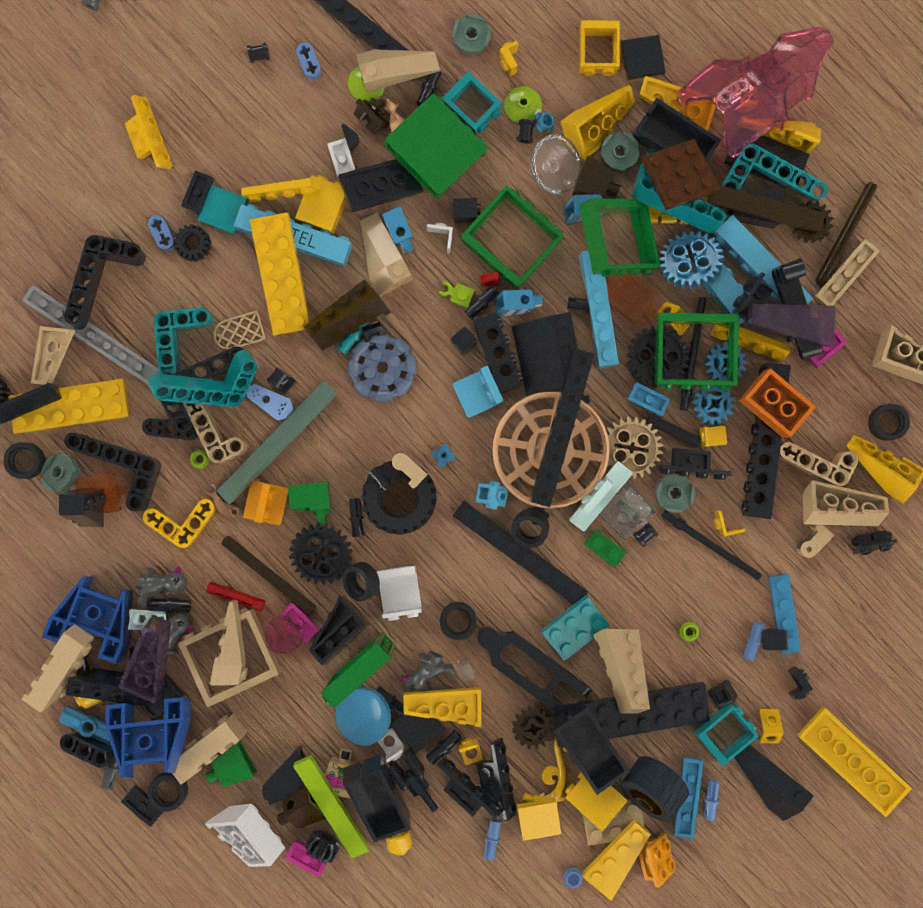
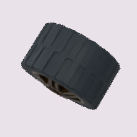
[621,756,689,822]

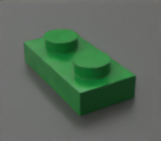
[584,529,627,568]

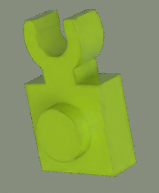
[439,281,475,308]

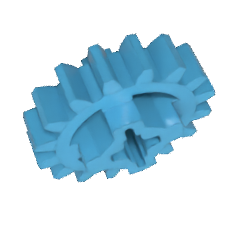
[704,342,748,380]
[691,386,735,425]

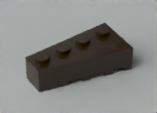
[303,279,391,351]

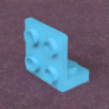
[453,366,504,418]

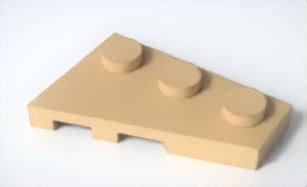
[31,326,75,385]

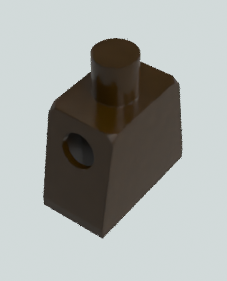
[572,156,621,198]
[277,786,326,828]

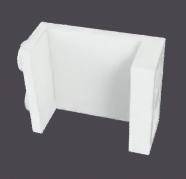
[376,565,422,621]

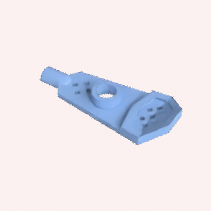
[247,384,294,421]

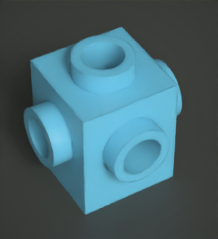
[475,481,508,509]

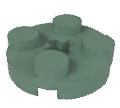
[453,14,491,55]
[600,132,639,173]
[41,453,81,493]
[655,474,695,513]

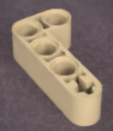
[183,403,247,464]
[779,442,858,486]

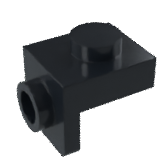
[788,666,813,700]

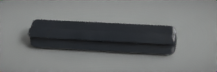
[646,414,701,447]

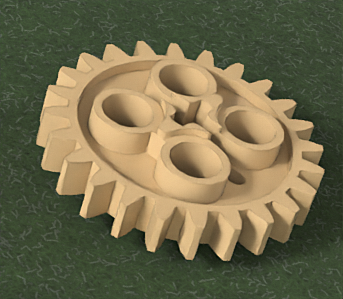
[599,417,663,479]

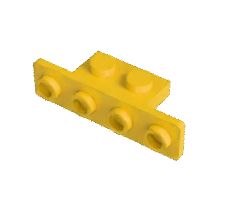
[124,95,173,169]

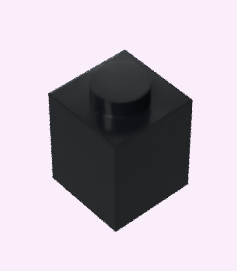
[453,198,481,223]
[450,326,478,356]

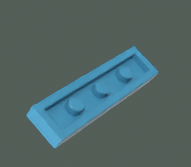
[768,574,801,654]
[673,756,704,839]

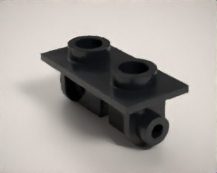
[851,530,897,555]

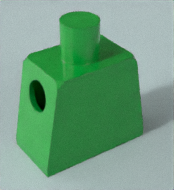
[206,740,257,787]

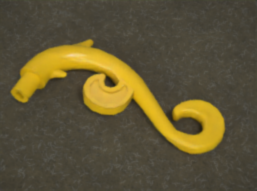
[522,736,568,802]

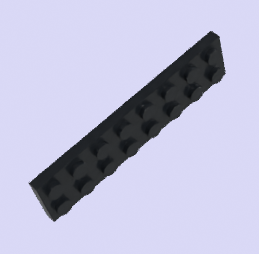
[552,682,710,748]

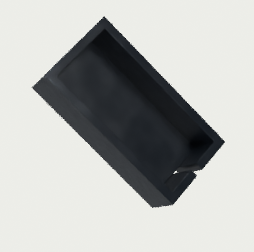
[632,98,721,162]
[549,700,630,795]
[343,754,411,842]

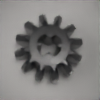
[305,830,340,863]

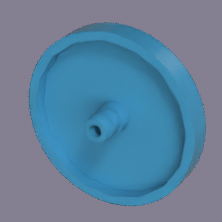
[336,687,391,745]

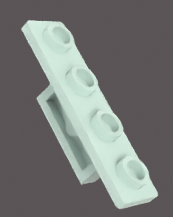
[569,461,633,531]

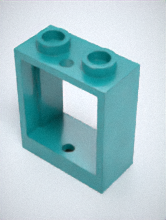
[442,71,502,135]
[693,703,759,767]

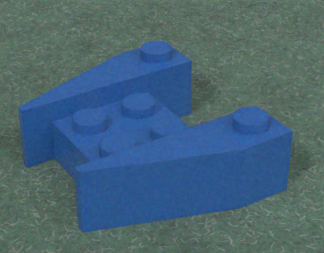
[42,576,132,664]
[105,697,191,778]

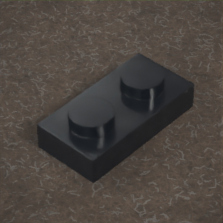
[181,170,215,214]
[121,785,163,827]

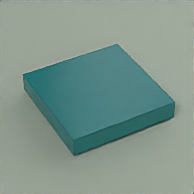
[198,185,248,235]

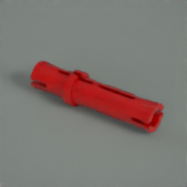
[206,581,266,612]

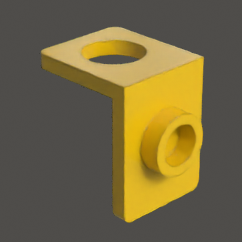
[655,302,690,336]
[699,426,727,447]
[713,510,746,537]
[759,709,784,743]
[458,738,483,765]

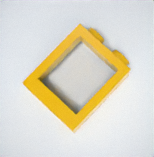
[579,20,620,76]

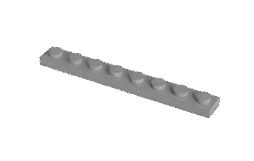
[22,285,159,385]

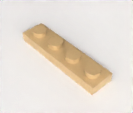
[813,238,880,310]

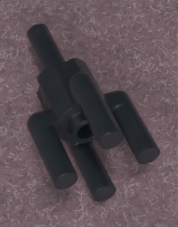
[388,748,438,812]

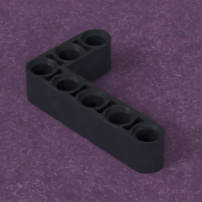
[64,235,146,330]
[772,258,823,360]
[159,346,244,434]
[64,433,161,511]

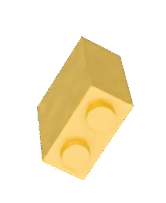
[295,175,347,236]
[564,772,628,832]

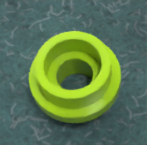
[190,450,210,469]
[679,622,699,642]

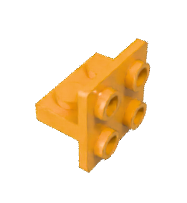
[243,480,288,526]
[639,833,676,888]

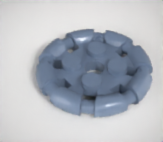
[348,333,417,402]

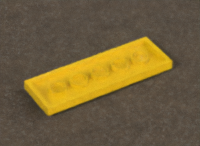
[250,212,310,336]
[8,379,130,434]
[797,707,912,817]

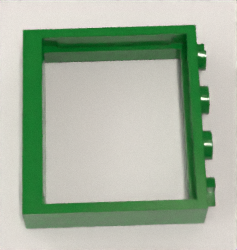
[460,185,564,290]
[579,198,660,277]
[655,313,739,390]
[321,632,395,708]

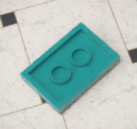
[540,595,610,661]

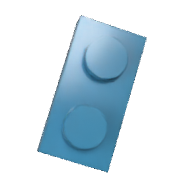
[627,382,671,417]

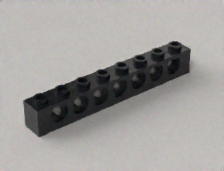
[530,348,595,507]
[741,362,791,519]

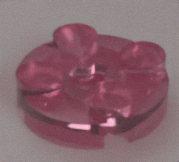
[265,615,303,654]

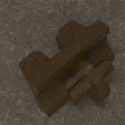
[353,98,390,134]

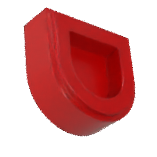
[480,272,500,287]

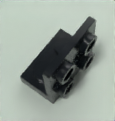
[732,272,773,325]

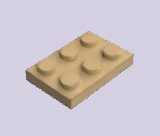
[583,797,644,846]

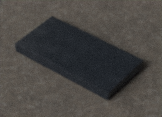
[724,126,810,189]
[338,159,423,213]

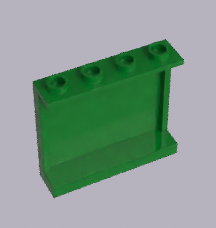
[384,93,488,201]

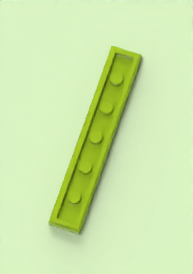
[293,755,370,859]

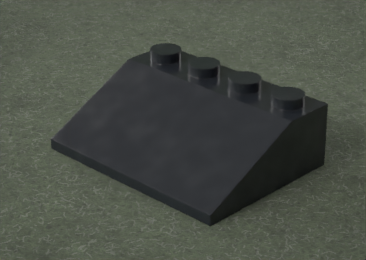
[512,312,586,399]

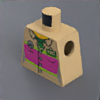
[325,748,357,798]

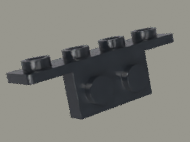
[653,448,733,480]
[65,668,150,707]
[477,738,516,821]
[437,758,503,819]

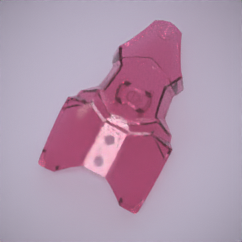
[677,27,834,157]

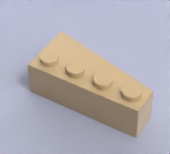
[802,480,889,526]
[21,624,94,713]
[172,713,248,785]

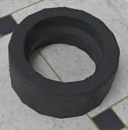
[868,403,910,441]
[3,442,45,479]
[511,509,550,548]
[342,562,380,601]
[440,602,477,640]
[148,772,188,812]

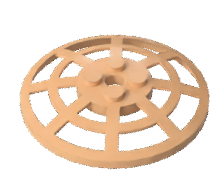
[492,392,610,508]

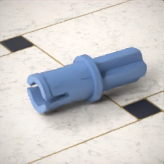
[742,622,765,662]
[703,779,720,821]
[484,818,502,860]

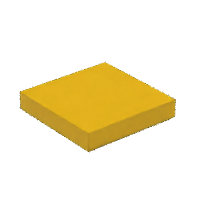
[517,798,561,841]

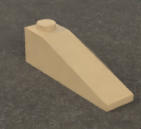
[356,49,440,92]
[360,212,412,296]
[210,600,248,685]

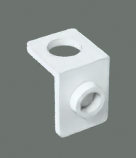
[427,223,453,253]
[378,728,404,763]

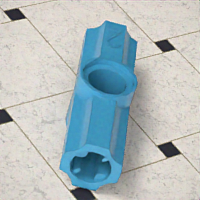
[59,705,111,746]

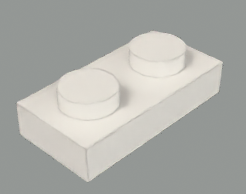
[327,138,355,182]

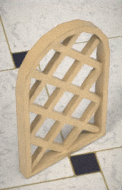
[213,310,266,350]

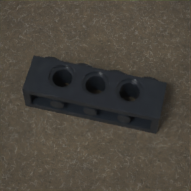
[473,312,523,394]

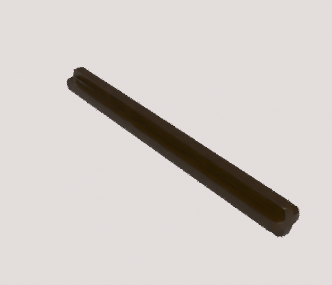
[815,182,877,285]
[221,536,316,615]

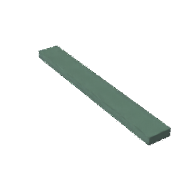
[217,380,338,504]

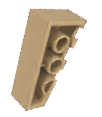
[871,325,923,385]
[593,629,650,714]

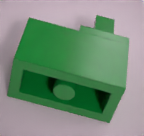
[288,482,332,525]

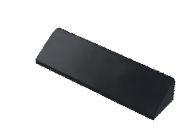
[0,383,62,425]

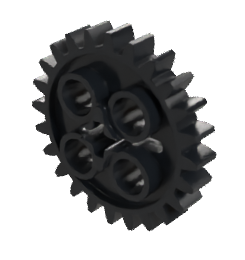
[626,326,690,388]
[289,522,353,585]

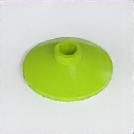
[348,66,386,102]
[504,86,542,124]

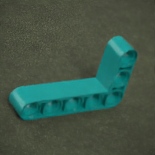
[720,143,828,201]
[632,148,726,233]
[153,308,214,407]
[147,350,258,407]

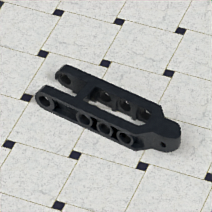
[477,626,592,710]

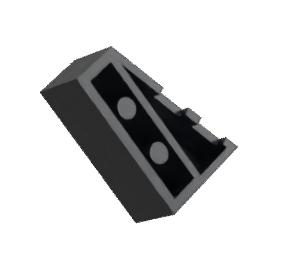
[59,488,106,527]
[309,595,370,665]

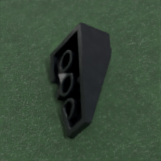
[734,744,814,821]

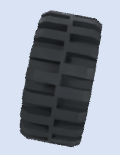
[361,461,437,535]

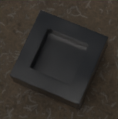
[362,322,384,347]

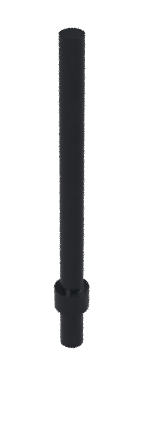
[680,297,707,411]
[661,510,762,580]

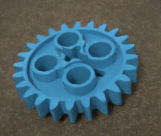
[659,231,724,290]

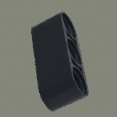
[60,732,116,768]

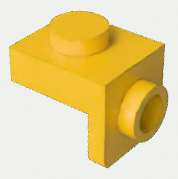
[499,41,518,76]

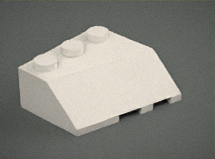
[205,804,285,867]

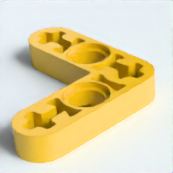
[143,499,216,548]

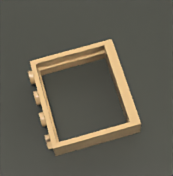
[178,607,282,708]

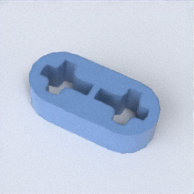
[296,42,322,80]
[148,215,175,251]

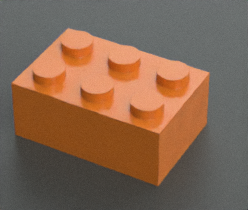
[738,368,816,438]

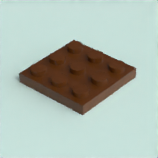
[641,139,720,210]

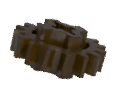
[790,200,834,244]
[512,705,554,750]

